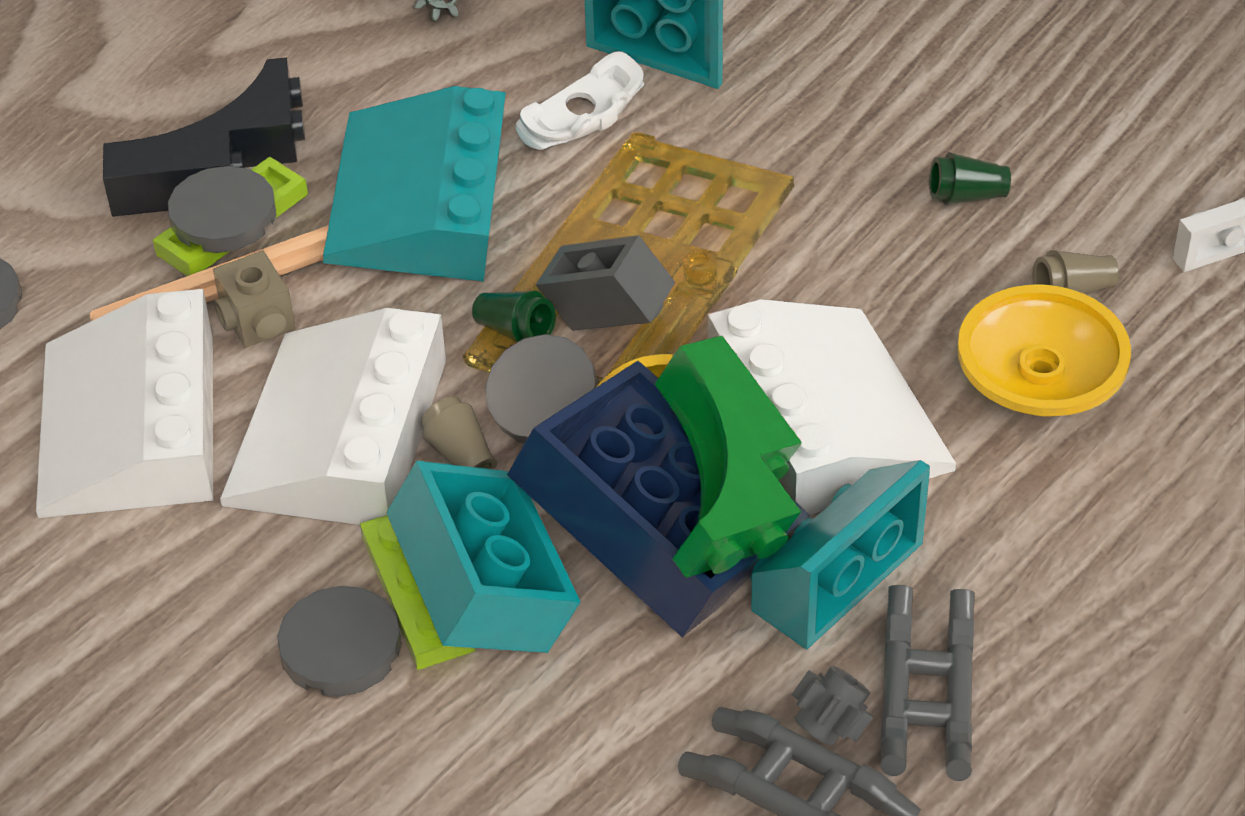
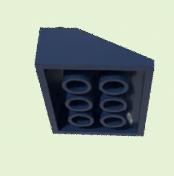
[507,361,811,638]

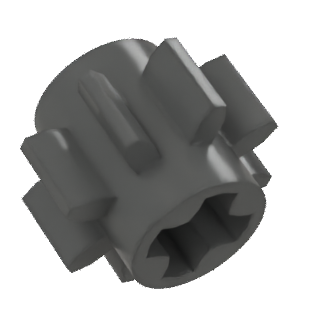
[791,666,873,746]

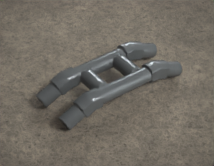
[880,585,975,781]
[678,707,921,816]

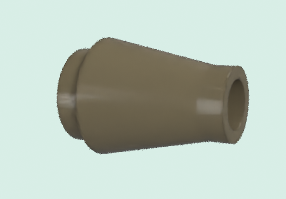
[1032,250,1119,295]
[421,396,497,469]

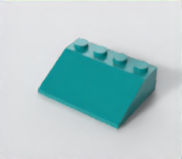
[584,0,723,89]
[323,86,506,282]

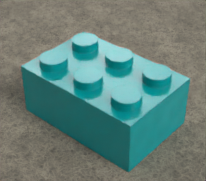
[386,461,581,653]

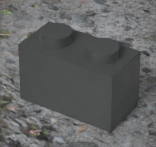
[536,235,675,331]

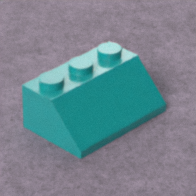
[751,460,930,650]

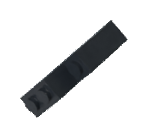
[103,57,305,217]

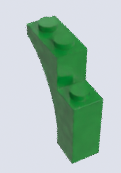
[655,335,802,578]

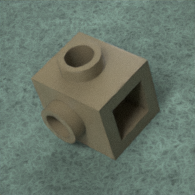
[213,250,296,348]

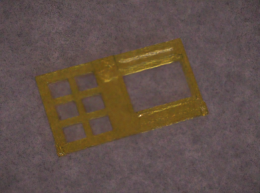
[463,132,794,383]

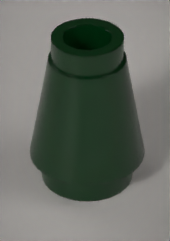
[929,152,1011,205]
[472,290,556,343]

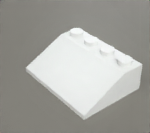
[36,289,213,518]
[708,299,956,515]
[220,308,446,525]

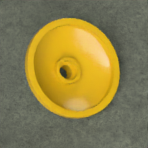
[957,285,1131,417]

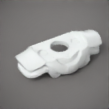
[516,52,644,150]

